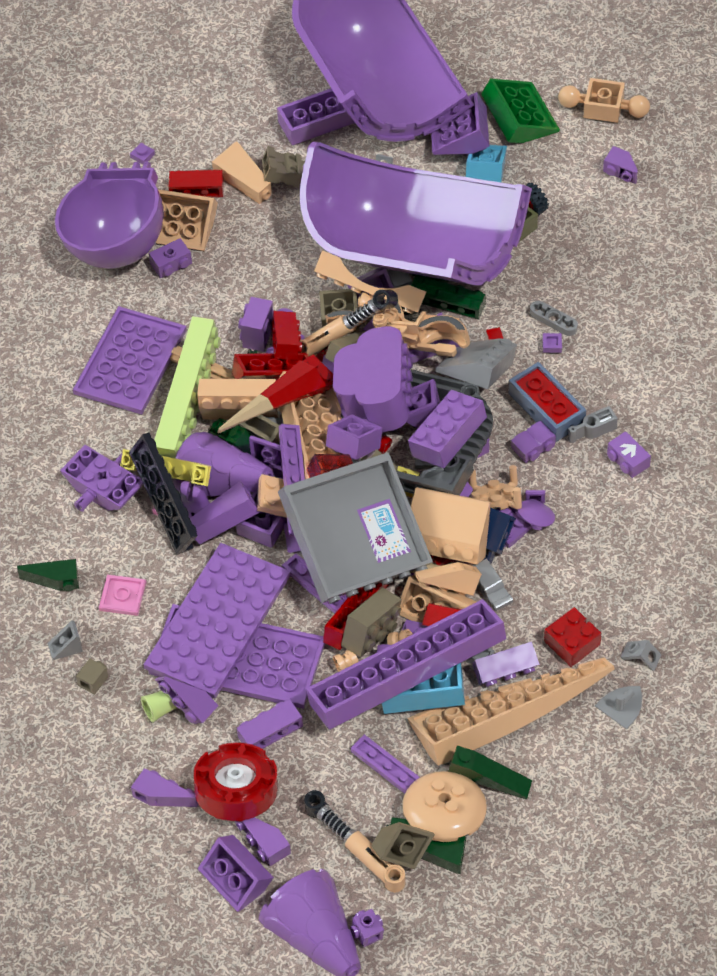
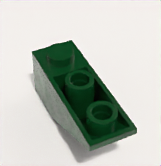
[208,418,253,455]

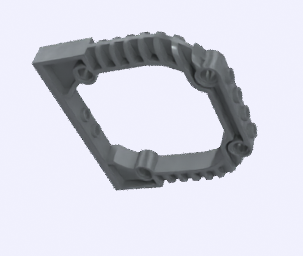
[338,369,493,496]

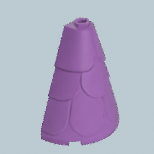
[173,432,275,496]
[259,869,361,976]

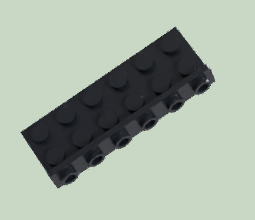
[129,432,198,555]

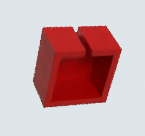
[544,607,602,667]

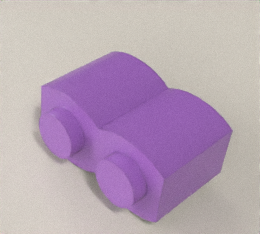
[511,421,556,463]

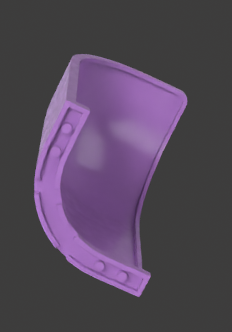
[292,0,474,142]
[300,142,532,285]

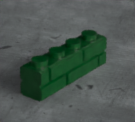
[411,275,486,320]

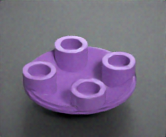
[516,500,555,530]

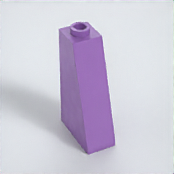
[190,481,260,544]

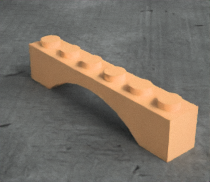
[314,250,426,314]

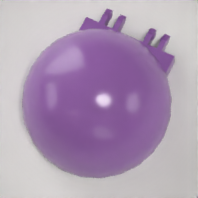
[55,162,164,269]

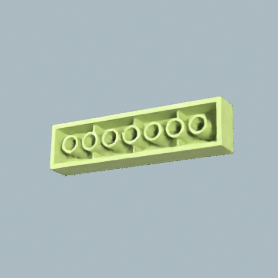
[155,316,221,458]

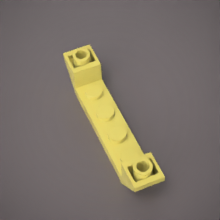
[120,449,211,486]

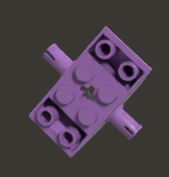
[60,445,143,512]

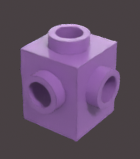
[350,909,384,947]

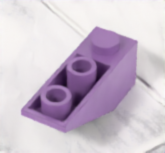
[155,676,218,724]
[131,768,199,807]
[235,817,291,866]

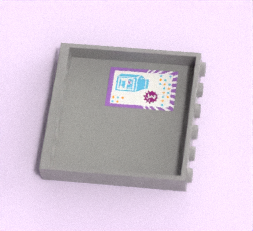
[278,452,433,604]

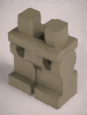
[262,146,305,188]

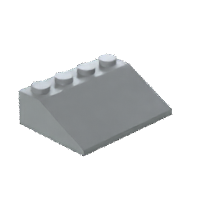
[435,339,517,389]

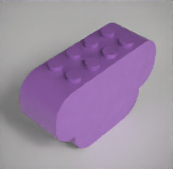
[333,326,413,432]

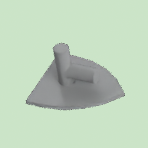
[595,686,642,729]

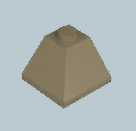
[371,822,435,869]

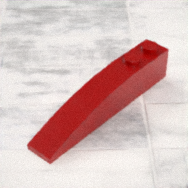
[323,583,389,650]

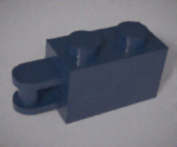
[482,508,516,564]

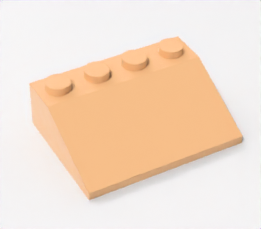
[155,189,218,251]
[197,379,279,420]
[411,487,491,564]

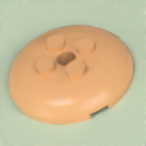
[403,771,487,842]

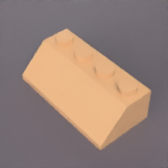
[399,575,476,623]

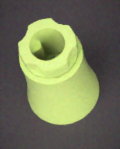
[141,691,177,722]

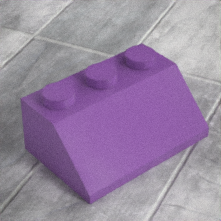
[198,835,274,912]

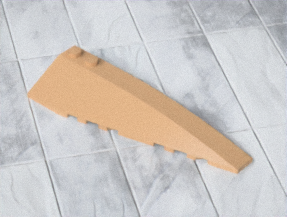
[280,371,342,479]
[407,658,615,766]

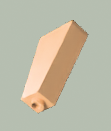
[212,141,272,204]

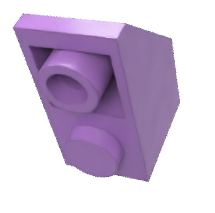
[603,146,638,184]

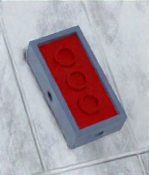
[508,362,586,442]

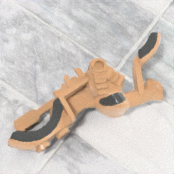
[325,292,470,357]

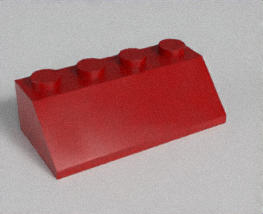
[232,353,309,380]

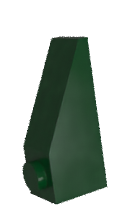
[17,559,79,591]

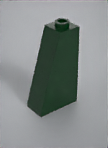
[386,817,467,874]

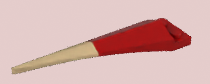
[218,354,333,433]

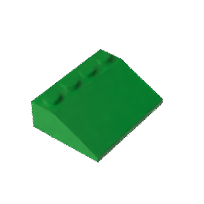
[481,78,560,143]

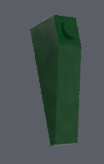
[448,745,532,800]

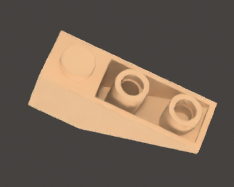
[414,562,482,596]

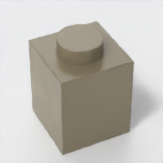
[76,658,108,695]

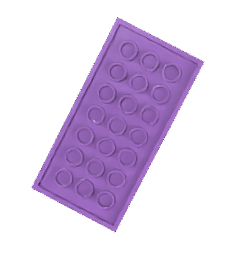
[143,543,291,699]
[148,604,325,709]

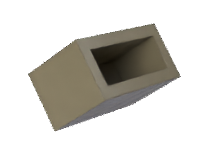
[240,415,280,444]

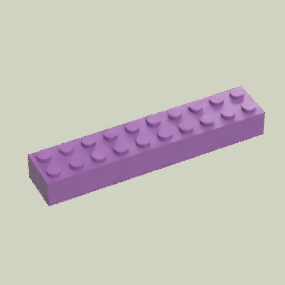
[306,599,506,730]

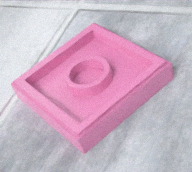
[99,575,146,616]

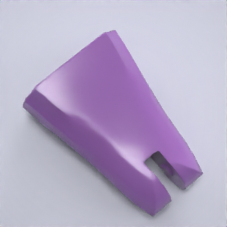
[179,481,210,518]

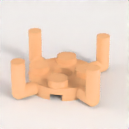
[469,465,522,510]

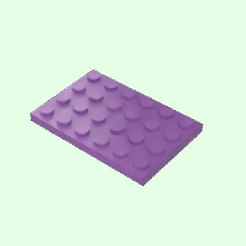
[73,306,187,415]

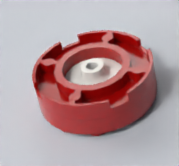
[194,742,278,822]

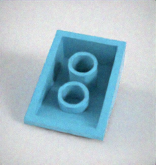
[466,145,507,182]

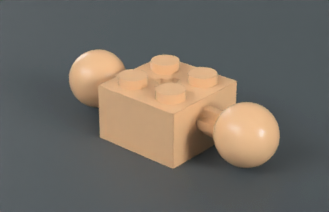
[558,78,650,123]

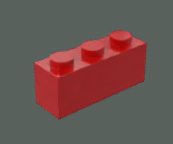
[169,170,224,198]
[271,311,302,360]

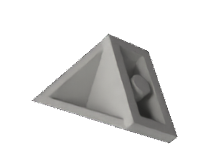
[48,620,83,660]

